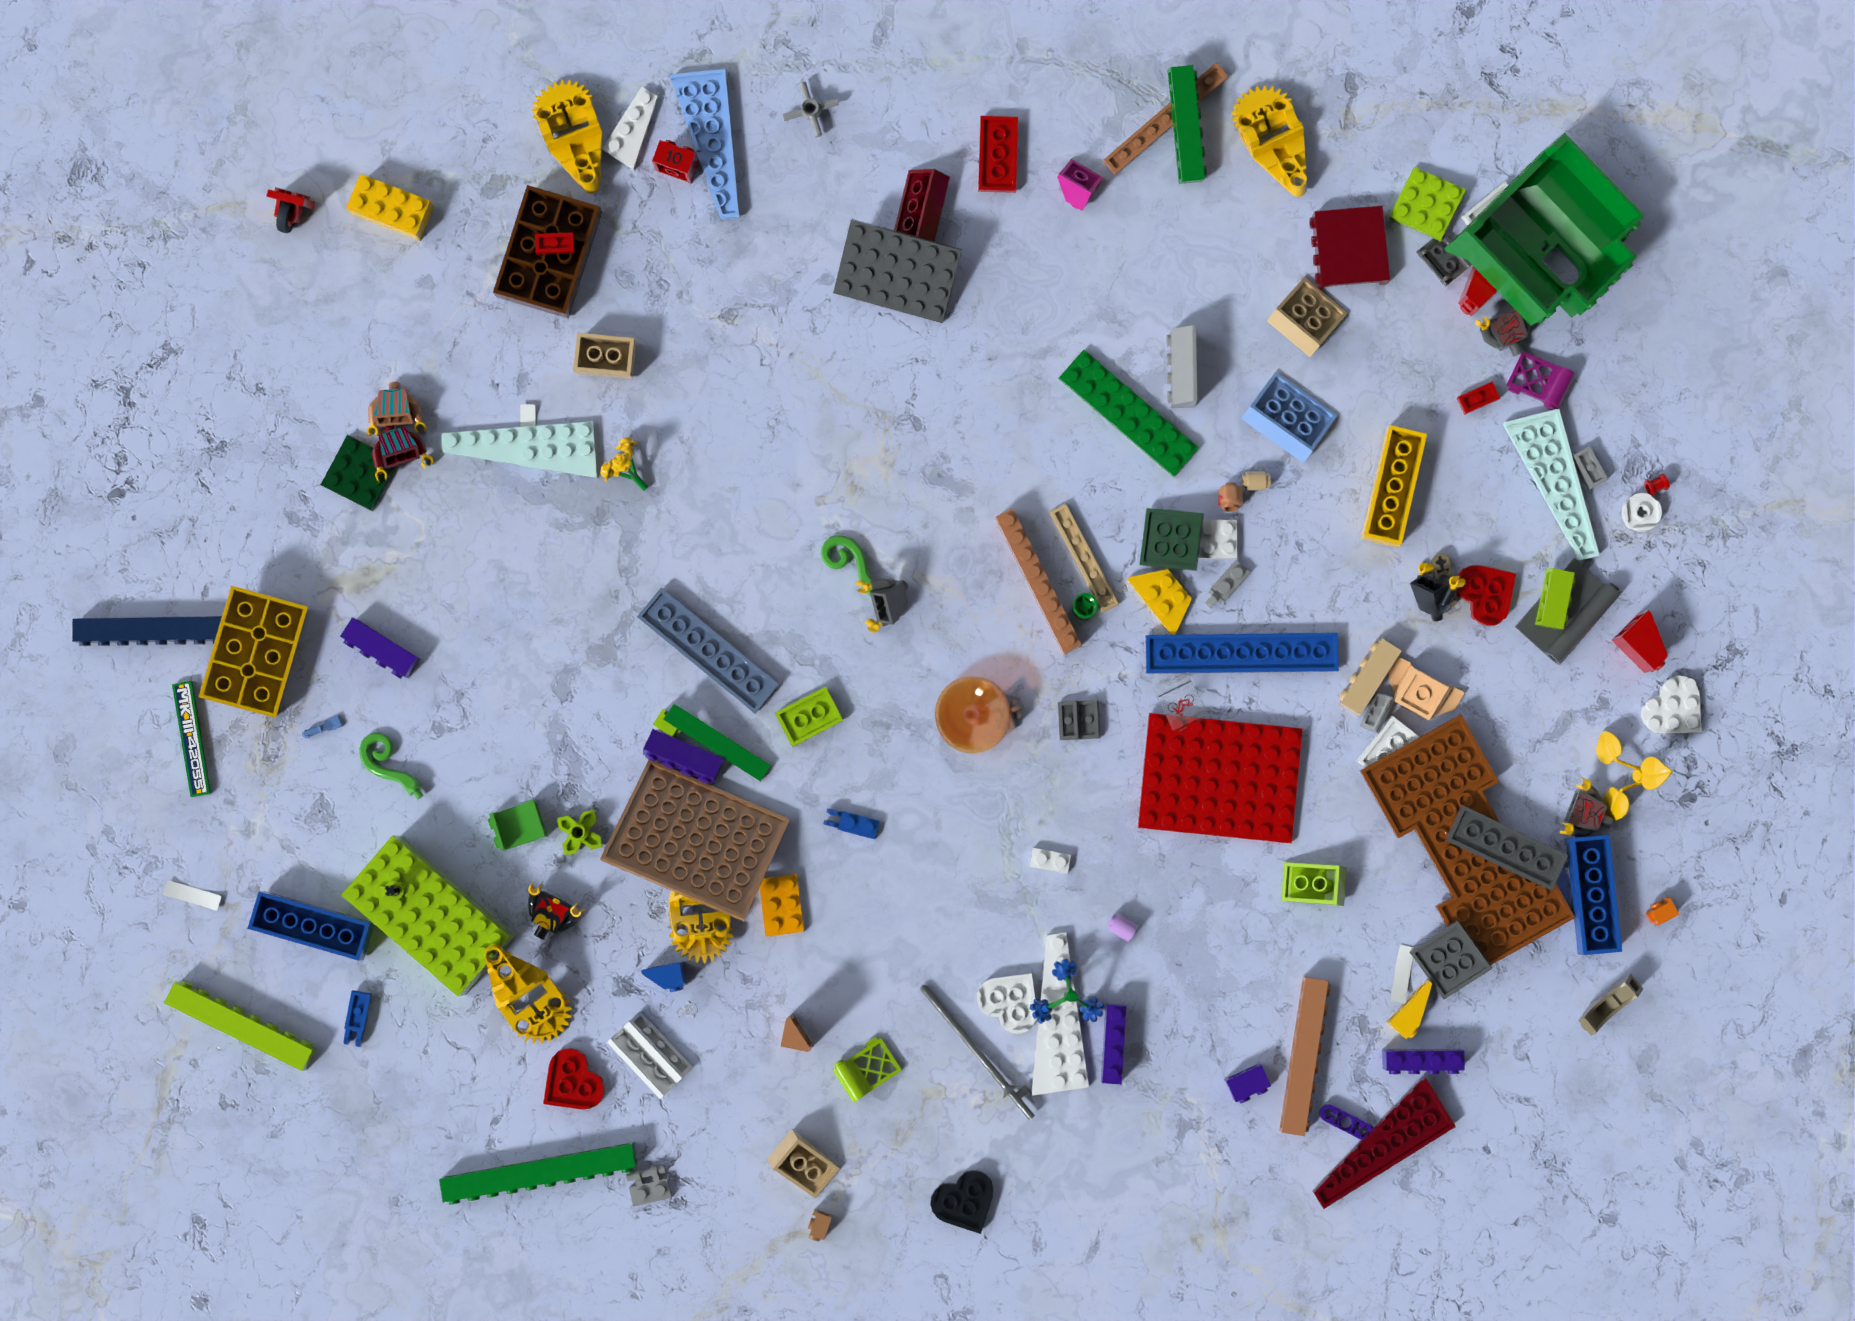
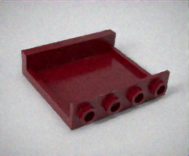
[1309,205,1390,290]

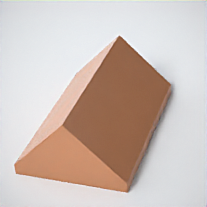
[781,1013,814,1052]

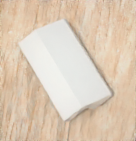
[607,1011,693,1099]

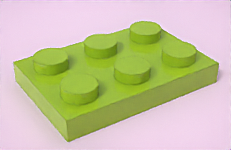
[775,686,843,747]

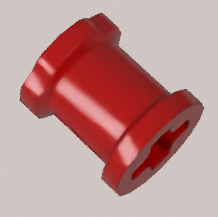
[1644,473,1670,497]

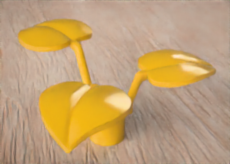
[1596,731,1673,822]

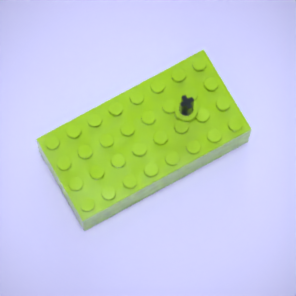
[341,835,516,997]

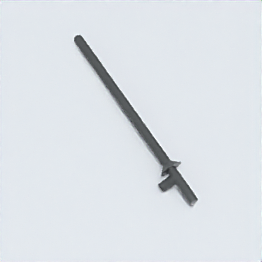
[920,985,1035,1120]

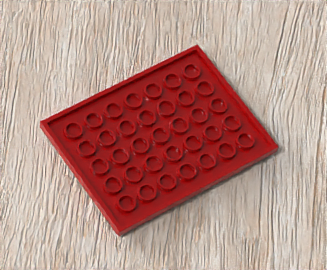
[1137,713,1303,844]

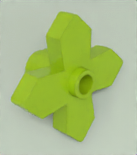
[557,810,603,855]

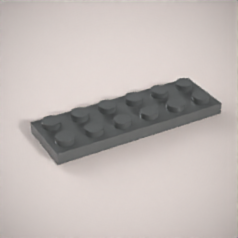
[1445,805,1568,890]

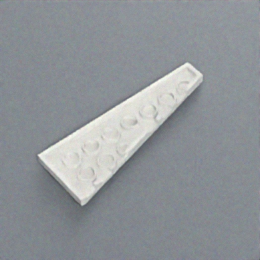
[1032,932,1089,1095]

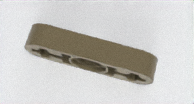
[1431,553,1458,608]

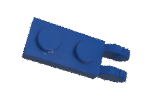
[823,808,880,840]
[343,990,372,1047]

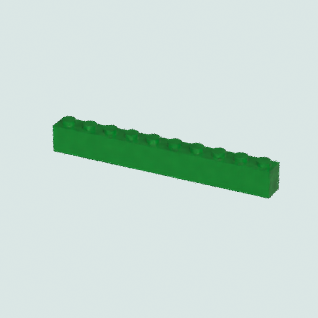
[439,1142,638,1205]

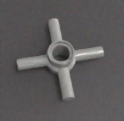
[783,82,839,138]

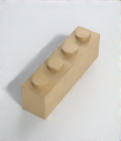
[1338,638,1401,716]

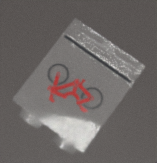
[1151,672,1208,732]

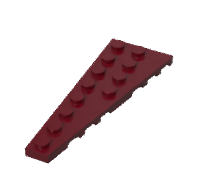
[1312,1077,1456,1209]

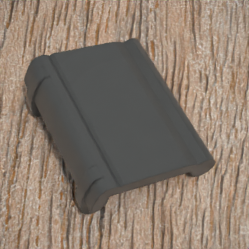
[1416,232,1472,287]

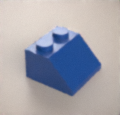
[641,962,687,992]

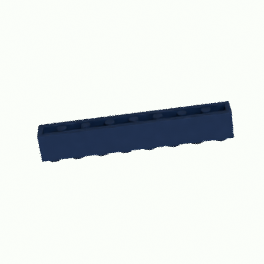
[72,616,222,647]

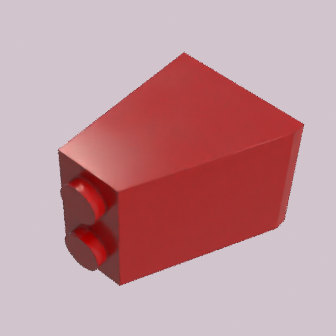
[1458,266,1498,317]
[1612,610,1668,673]

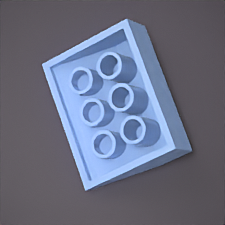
[1241,372,1338,463]

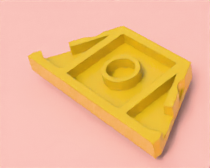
[1127,569,1192,635]

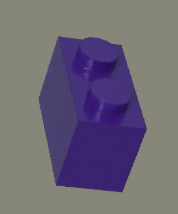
[1224,1063,1271,1104]

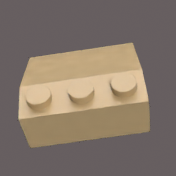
[1267,277,1348,357]

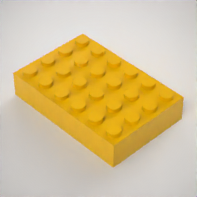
[198,585,308,718]

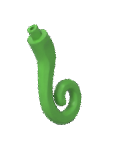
[821,535,873,597]
[359,732,424,800]

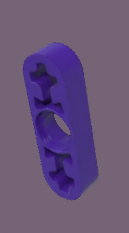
[1319,1104,1373,1140]

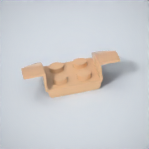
[1388,656,1465,720]

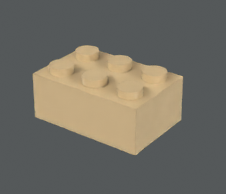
[573,333,637,380]

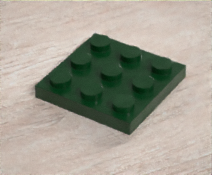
[320,435,396,511]
[1139,508,1204,571]

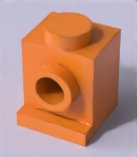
[1645,897,1680,925]

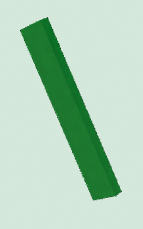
[663,703,771,782]

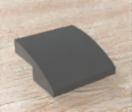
[1058,700,1101,740]

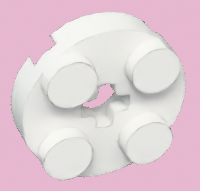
[1622,493,1662,532]

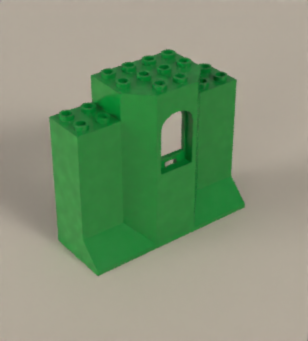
[1444,133,1645,326]

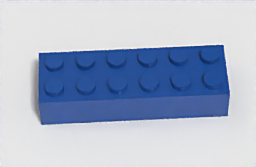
[1565,835,1622,955]
[247,891,375,961]

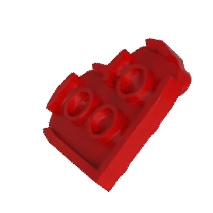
[1456,565,1516,626]
[543,1048,605,1110]

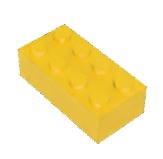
[346,174,435,241]

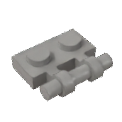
[626,1165,672,1207]

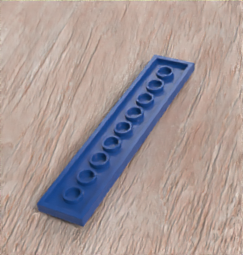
[1145,633,1339,674]

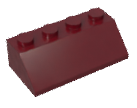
[894,169,950,242]

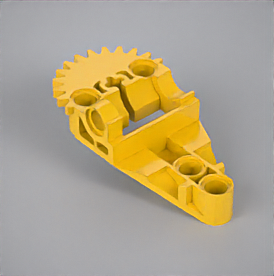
[532,80,602,194]
[1232,85,1307,197]
[668,891,733,963]
[485,944,572,1043]

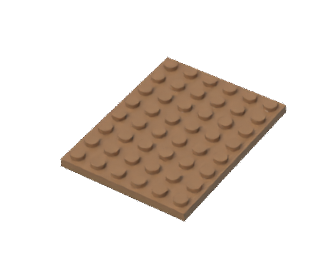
[600,760,790,922]

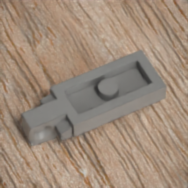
[1205,560,1250,608]

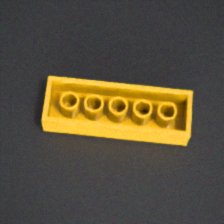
[1360,425,1427,548]

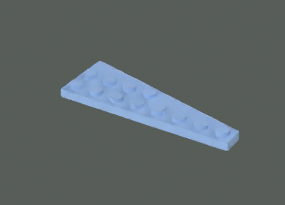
[670,69,740,220]

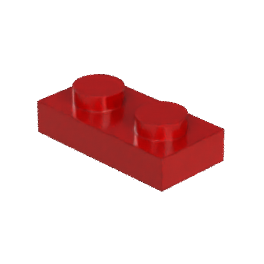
[535,232,575,255]
[1457,381,1501,415]

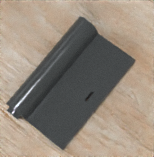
[1515,558,1620,665]

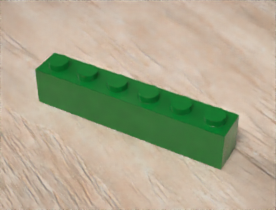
[1167,65,1207,184]

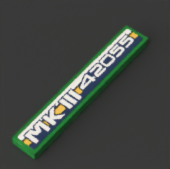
[172,681,211,797]

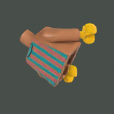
[367,382,427,436]

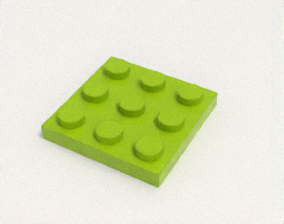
[1389,167,1466,242]

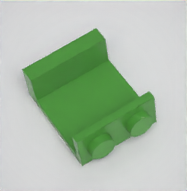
[488,799,548,851]

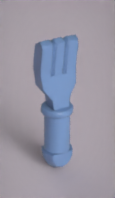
[302,715,343,738]

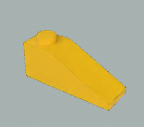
[1386,980,1432,1039]

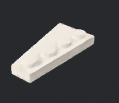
[602,87,658,170]

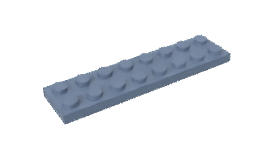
[637,588,780,714]

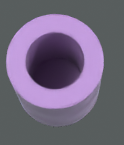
[1107,914,1138,942]

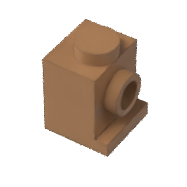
[808,1209,833,1241]

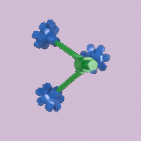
[1030,959,1104,1024]

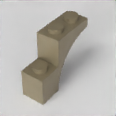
[1579,974,1643,1036]

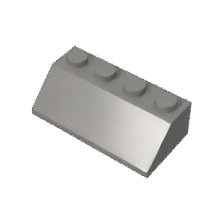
[1166,325,1197,408]

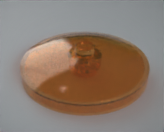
[935,676,1011,753]

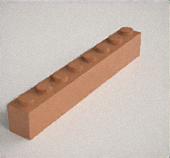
[995,508,1081,655]
[1279,976,1331,1136]

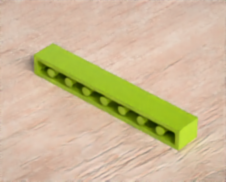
[164,980,317,1071]

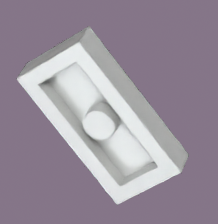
[1029,848,1071,874]

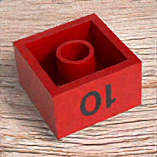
[652,140,699,183]

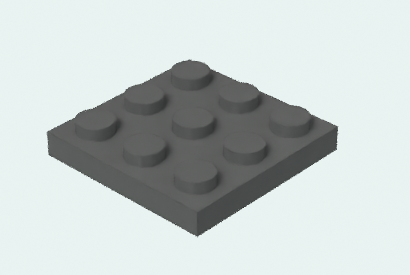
[1410,920,1493,1000]

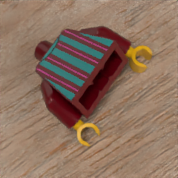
[372,425,433,482]

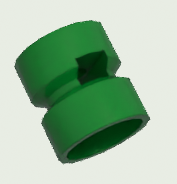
[1072,593,1098,620]

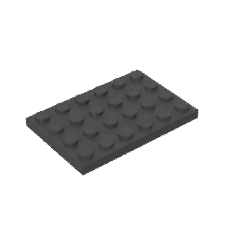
[833,219,962,323]

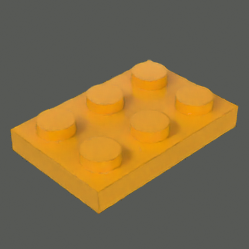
[759,874,804,937]

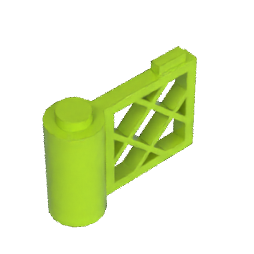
[832,1037,902,1103]

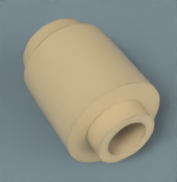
[1242,471,1271,491]

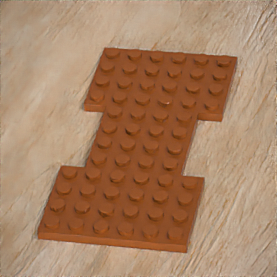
[1359,714,1575,965]

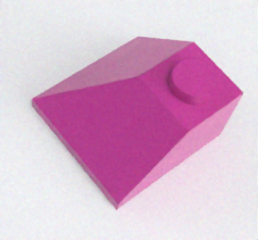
[1057,159,1103,211]

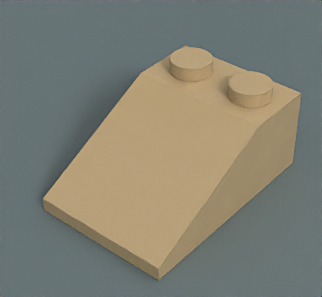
[767,1129,840,1198]

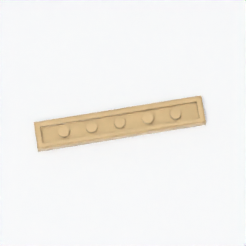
[1049,503,1119,613]

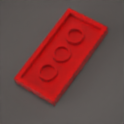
[978,116,1018,193]

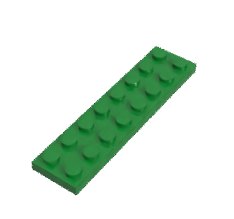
[1059,349,1199,478]

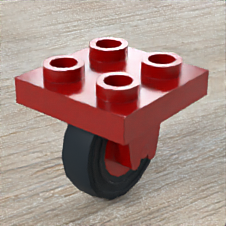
[266,187,315,233]

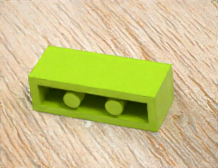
[1535,568,1576,629]

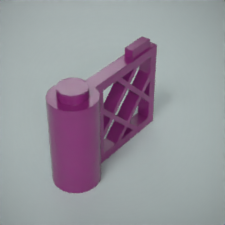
[1506,352,1576,410]

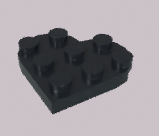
[930,1170,994,1234]

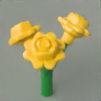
[600,437,648,491]

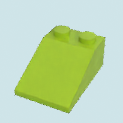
[1281,862,1347,906]

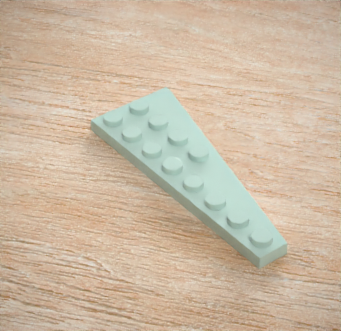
[1503,409,1600,561]
[441,421,598,478]

